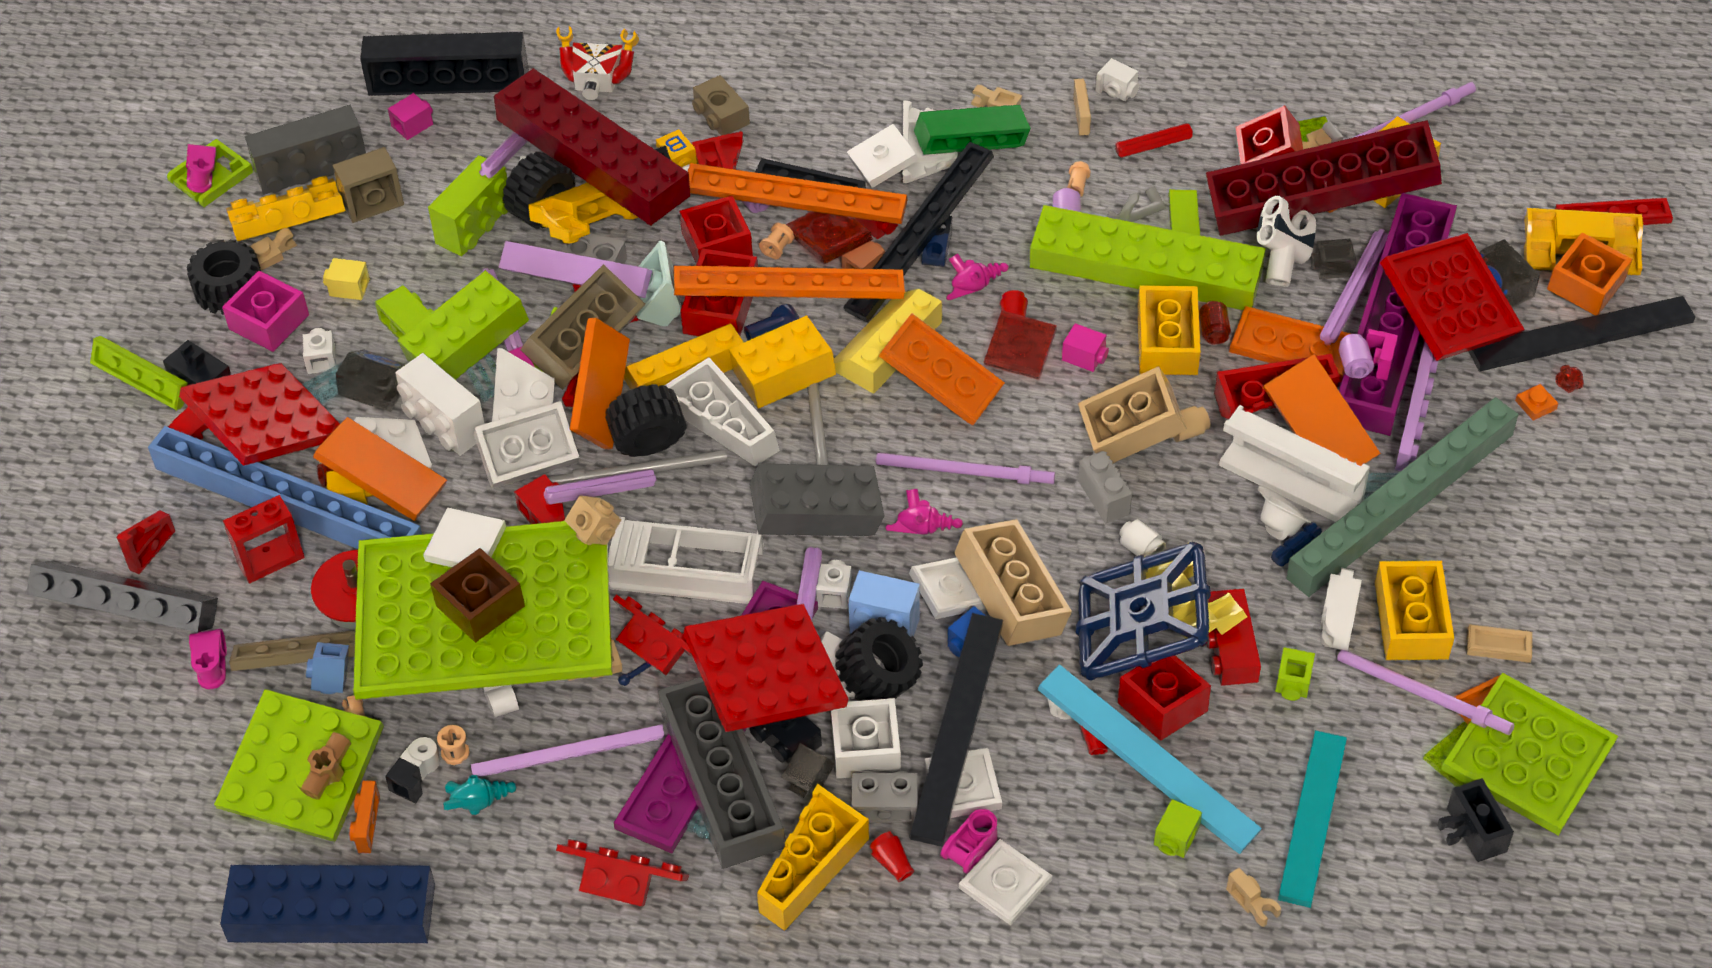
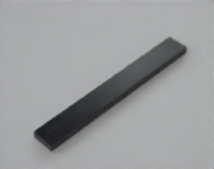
[843,142,994,323]
[1468,296,1696,372]
[910,613,1003,847]

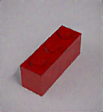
[1207,589,1261,686]

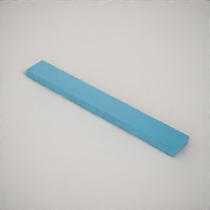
[1038,664,1262,854]

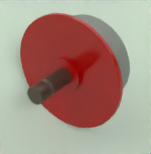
[311,550,358,630]

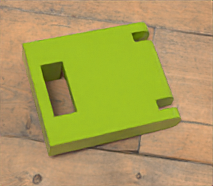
[167,139,253,207]

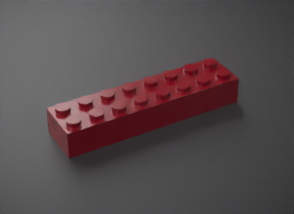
[494,68,690,226]
[1206,120,1442,236]

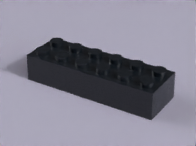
[360,32,529,96]

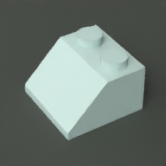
[637,241,681,327]

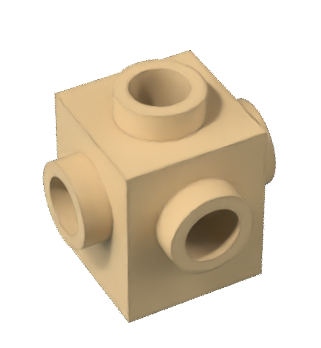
[564,495,622,545]

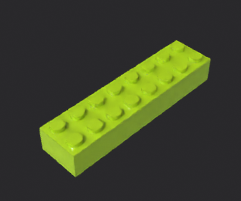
[1030,205,1266,310]

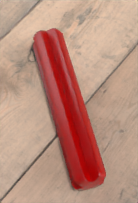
[1115,123,1193,158]

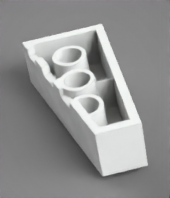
[664,357,780,467]

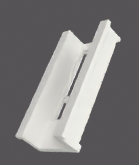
[1219,405,1370,522]
[608,517,764,604]

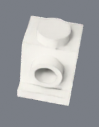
[1096,58,1139,101]
[303,328,337,374]
[816,560,852,609]

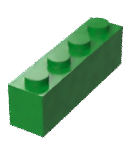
[914,105,1031,155]

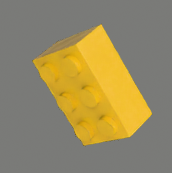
[1138,285,1201,375]
[729,315,836,409]
[1375,561,1454,660]

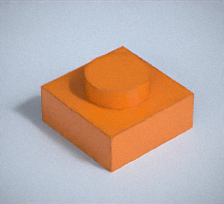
[1515,384,1559,421]

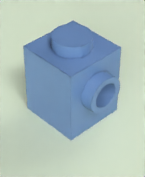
[306,642,349,694]

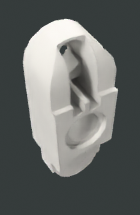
[1320,568,1362,651]

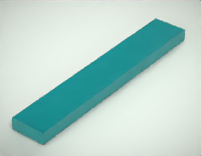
[1278,730,1347,908]

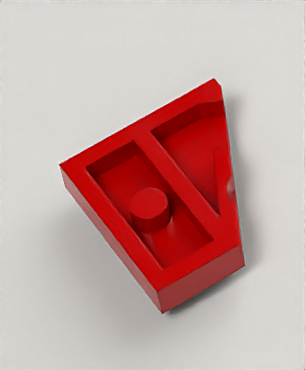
[691,131,744,170]
[117,510,175,575]

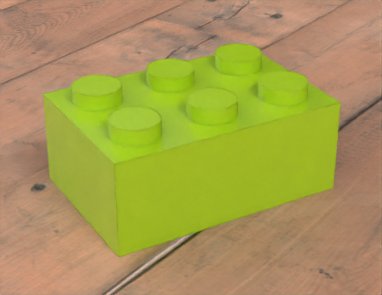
[428,155,509,257]

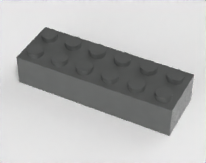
[658,677,785,869]

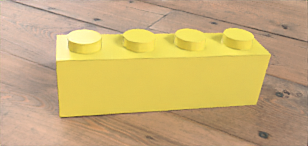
[834,289,942,394]

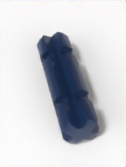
[1271,522,1322,567]

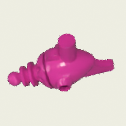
[946,253,1009,300]
[885,489,963,535]

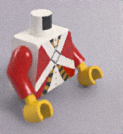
[556,26,639,100]

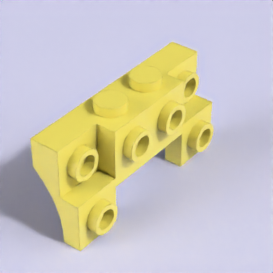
[1144,543,1247,639]

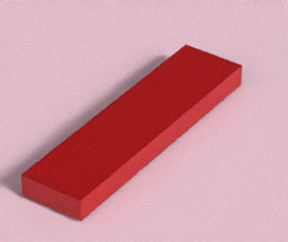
[1555,198,1673,225]

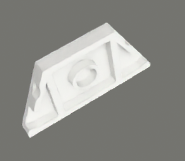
[903,101,958,183]
[492,348,555,422]
[318,417,433,470]

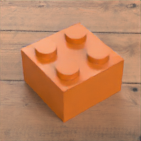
[1547,232,1633,316]

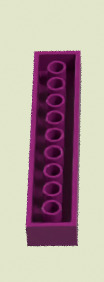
[1339,193,1457,436]

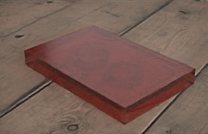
[787,211,873,264]

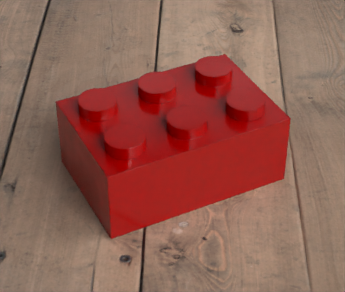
[680,248,758,336]

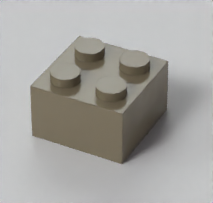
[333,147,404,223]

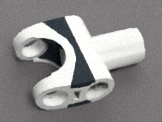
[1257,196,1316,287]

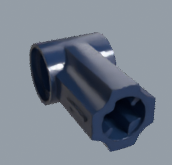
[744,304,800,341]

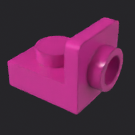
[1366,329,1398,380]

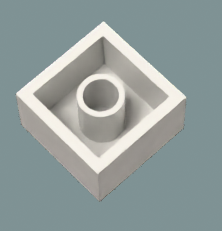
[831,698,901,779]

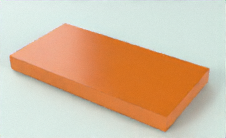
[1229,306,1351,382]
[879,313,1005,425]
[570,318,630,449]
[1263,354,1381,466]
[313,417,447,521]

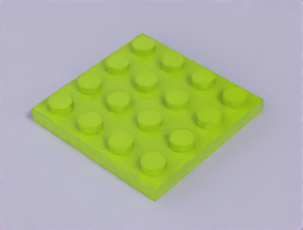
[1441,672,1618,836]
[214,689,384,842]

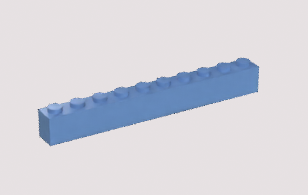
[148,426,422,549]

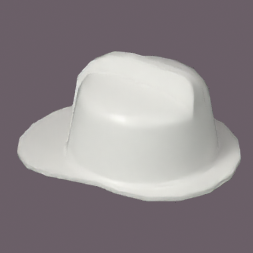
[1258,486,1311,541]

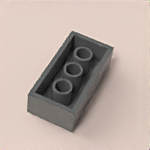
[245,104,366,195]
[749,463,885,536]

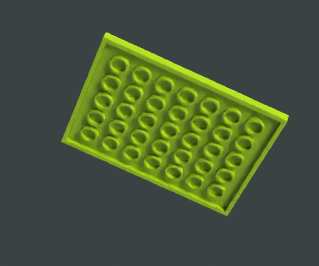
[353,521,613,700]

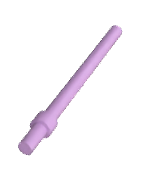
[1353,82,1476,138]
[876,453,1055,485]
[1337,650,1514,735]

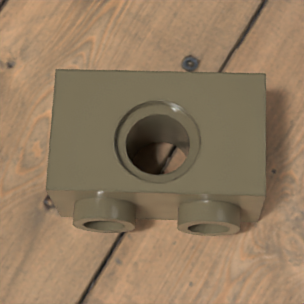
[692,75,750,136]

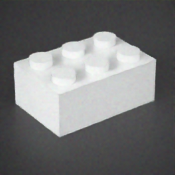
[395,353,485,456]
[473,401,579,489]

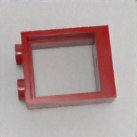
[223,495,305,584]

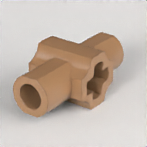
[300,732,351,800]

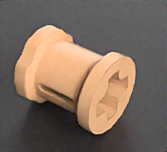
[759,222,795,260]
[437,725,470,765]

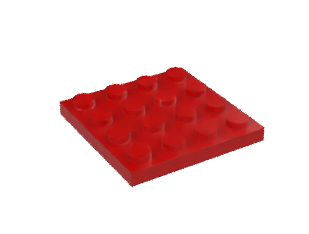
[1380,233,1525,361]
[179,363,340,466]
[683,603,849,732]

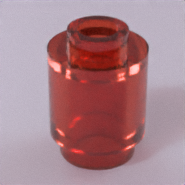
[1199,301,1231,345]

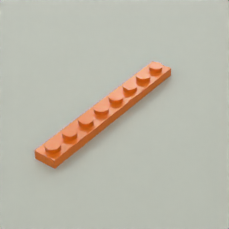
[688,163,908,224]
[673,266,905,299]

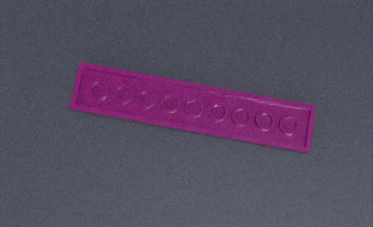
[614,580,818,853]

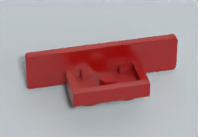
[613,594,693,676]
[556,839,689,906]

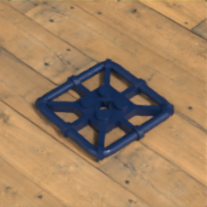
[1075,541,1211,681]

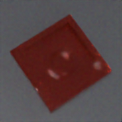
[984,310,1057,380]

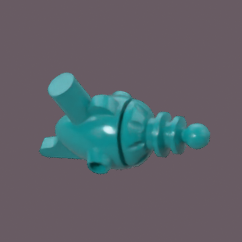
[443,775,517,815]

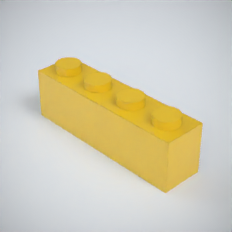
[624,324,744,390]
[757,784,869,931]

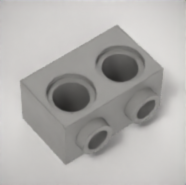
[560,233,627,264]

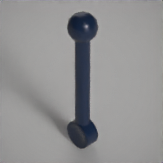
[618,662,651,686]

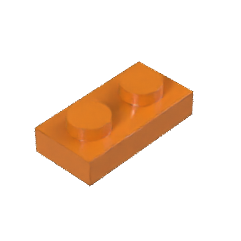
[349,781,380,853]

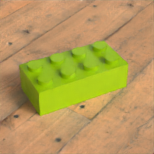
[397,270,529,380]

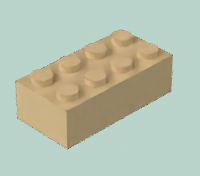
[955,519,1072,646]

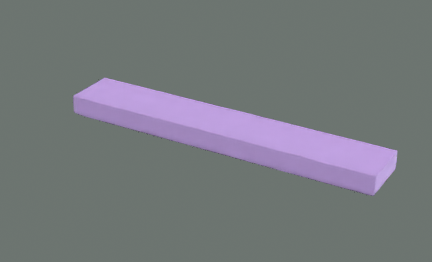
[499,241,652,298]
[471,725,664,778]

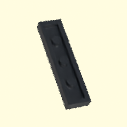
[755,158,866,189]

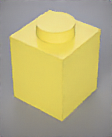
[323,258,370,300]

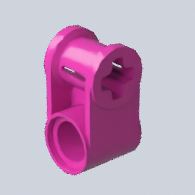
[186,144,216,193]
[189,629,227,689]
[940,809,998,874]

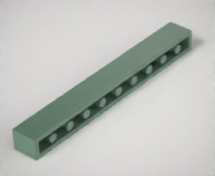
[1286,397,1519,597]

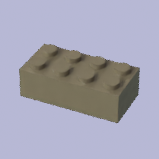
[520,264,645,390]

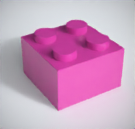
[222,271,309,352]

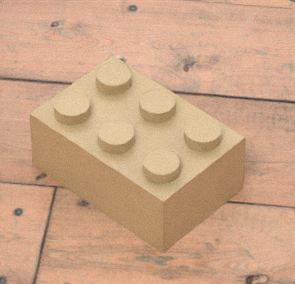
[1078,366,1187,463]

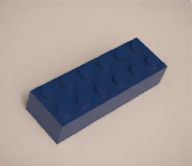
[220,865,435,943]

